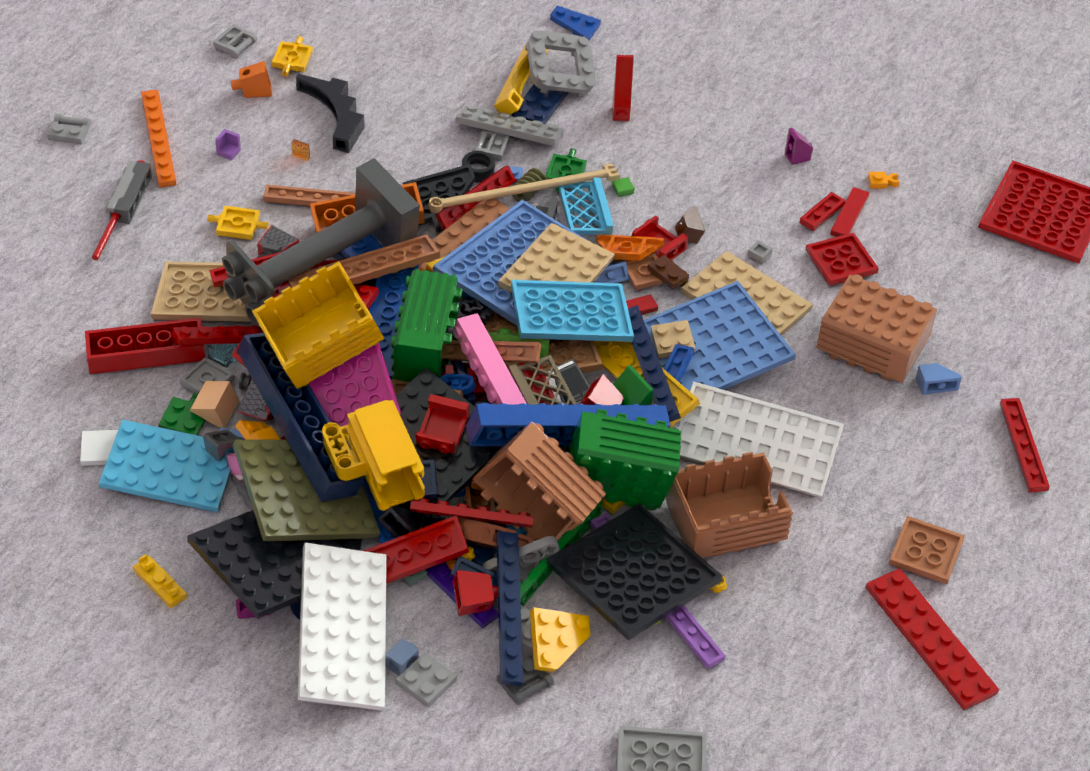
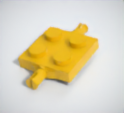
[272,36,313,77]
[207,206,269,240]

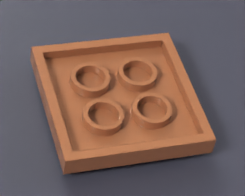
[889,516,965,585]

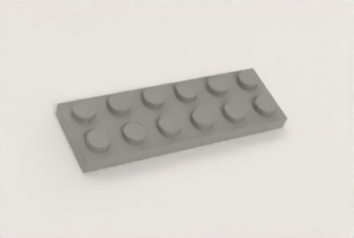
[455,105,563,146]

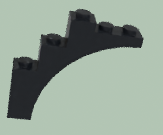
[296,73,365,153]

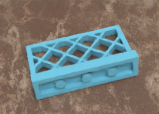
[558,178,614,235]

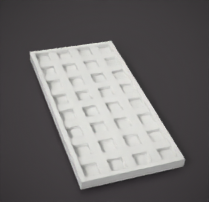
[678,381,844,498]
[298,543,386,710]

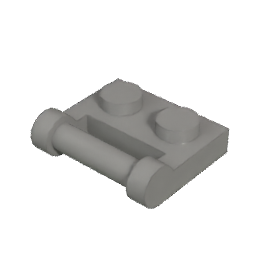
[213,24,257,59]
[47,114,91,144]
[472,129,510,161]

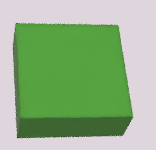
[612,177,635,197]

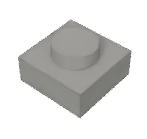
[747,241,773,263]

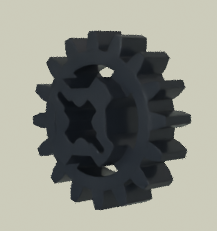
[456,297,494,326]

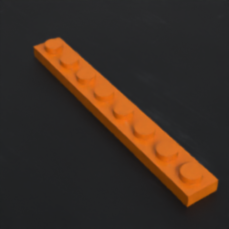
[141,90,176,188]

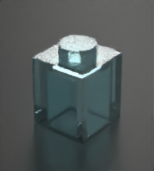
[207,344,237,368]

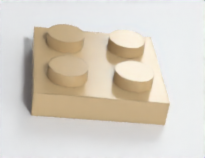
[651,320,696,359]

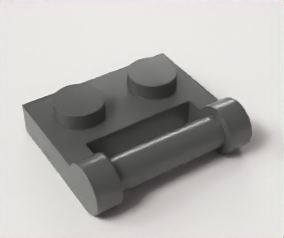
[497,656,554,705]

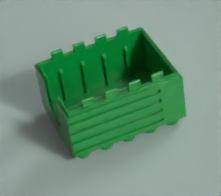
[391,269,463,382]
[566,409,682,510]

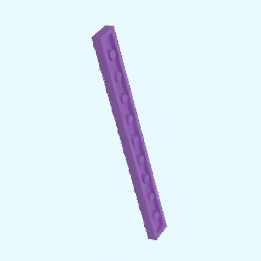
[590,513,726,670]

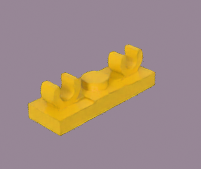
[132,554,187,609]

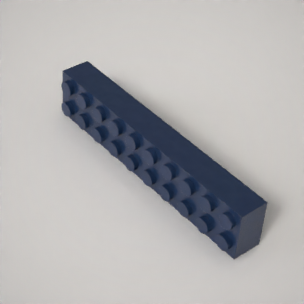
[237,333,364,502]

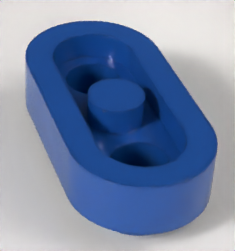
[440,374,476,395]

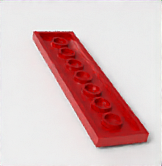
[865,568,999,711]

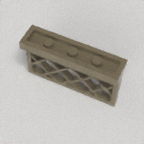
[508,355,577,405]

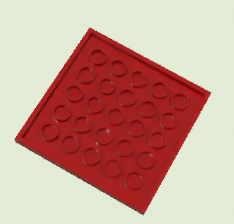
[978,160,1090,264]

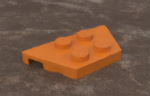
[596,234,664,262]

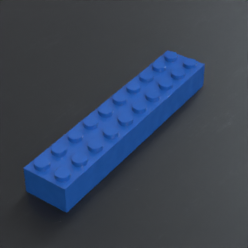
[466,403,671,446]

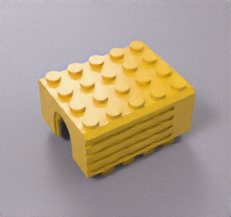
[252,261,384,389]

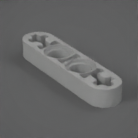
[482,536,559,574]

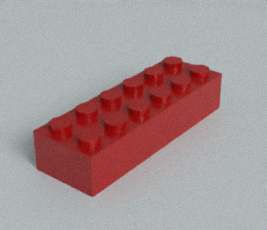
[85,318,205,374]

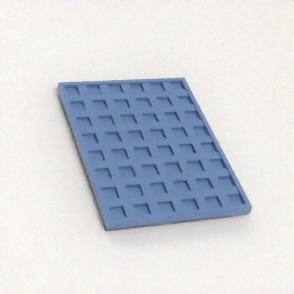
[644,281,796,391]

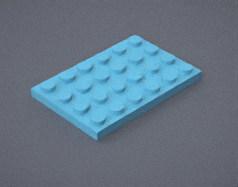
[511,280,634,342]
[99,419,234,513]

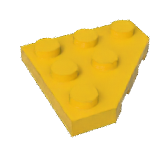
[530,607,591,672]

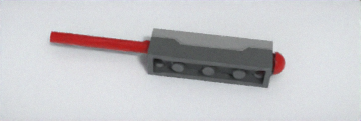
[92,160,152,260]

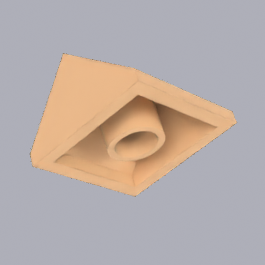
[189,381,239,429]

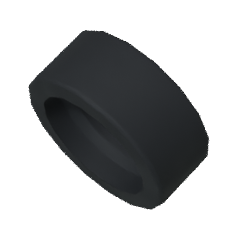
[462,151,495,182]

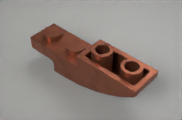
[458,517,534,555]

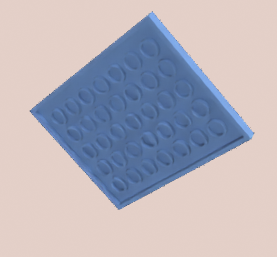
[433,200,587,326]

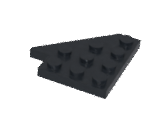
[402,164,476,233]

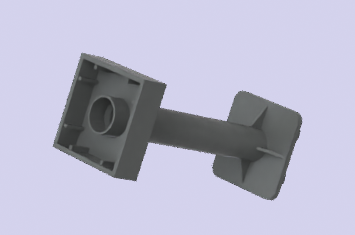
[222,158,420,326]

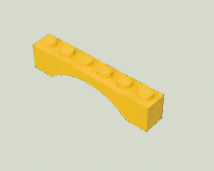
[494,44,549,115]

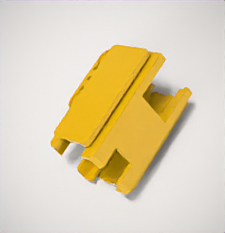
[322,400,425,511]

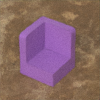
[215,129,241,160]

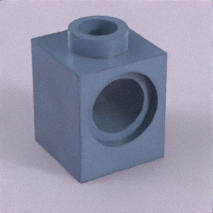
[385,638,419,676]

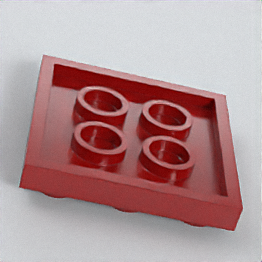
[805,233,879,286]

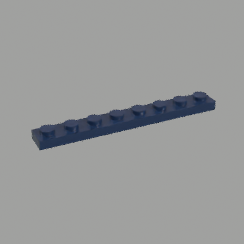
[628,305,681,422]
[496,531,523,686]

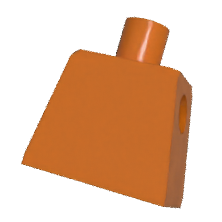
[231,61,272,98]

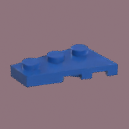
[550,6,601,41]

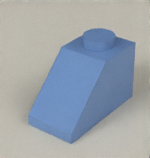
[916,363,962,395]

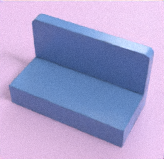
[593,262,629,283]

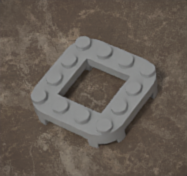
[525,31,596,97]

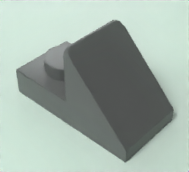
[203,429,241,461]

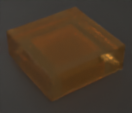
[291,139,310,161]

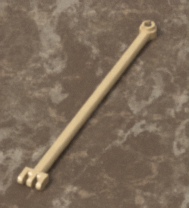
[428,163,620,214]

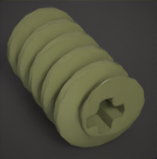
[512,168,547,202]

